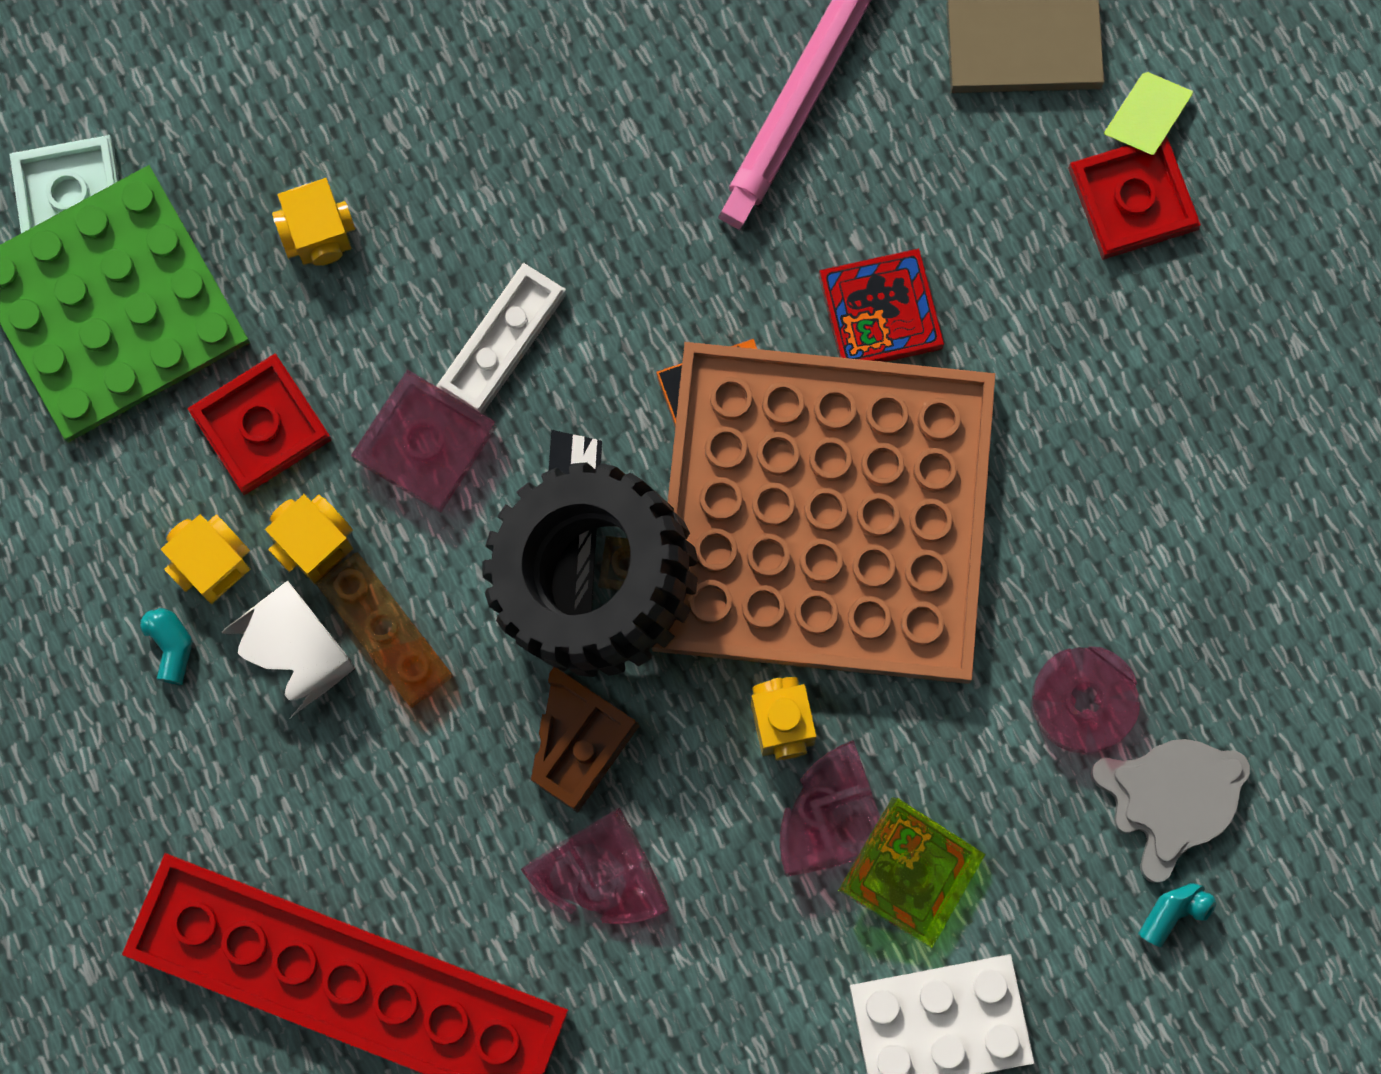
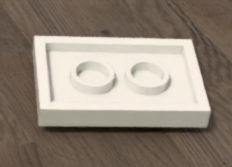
[849,954,1034,1074]

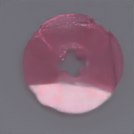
[1031,646,1140,755]

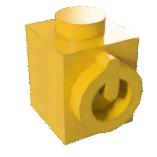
[272,178,356,266]
[265,494,353,584]
[160,514,251,604]
[751,677,817,761]

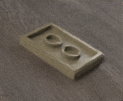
[946,0,1104,93]

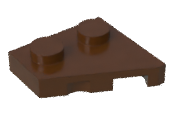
[531,667,639,813]

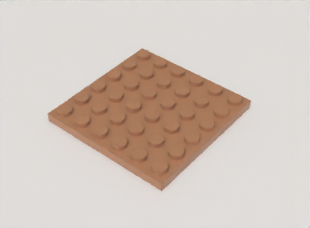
[652,342,996,684]

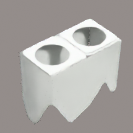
[221,581,355,720]

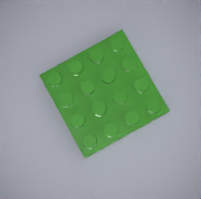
[0,165,250,443]

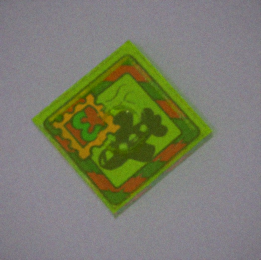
[838,797,986,948]

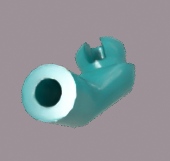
[140,608,192,685]
[1138,883,1216,948]

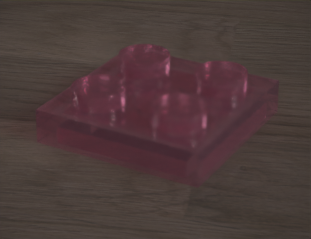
[351,369,497,513]

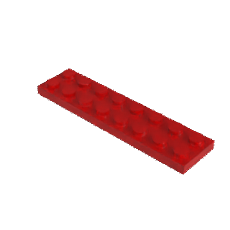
[122,853,569,1074]

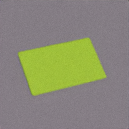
[1104,72,1193,155]

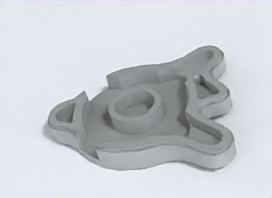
[1091,739,1250,883]

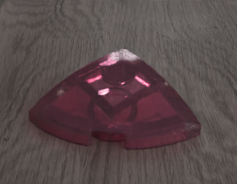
[780,740,882,877]
[521,808,669,924]

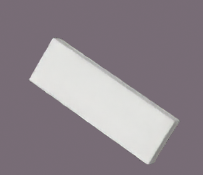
[436,263,567,417]

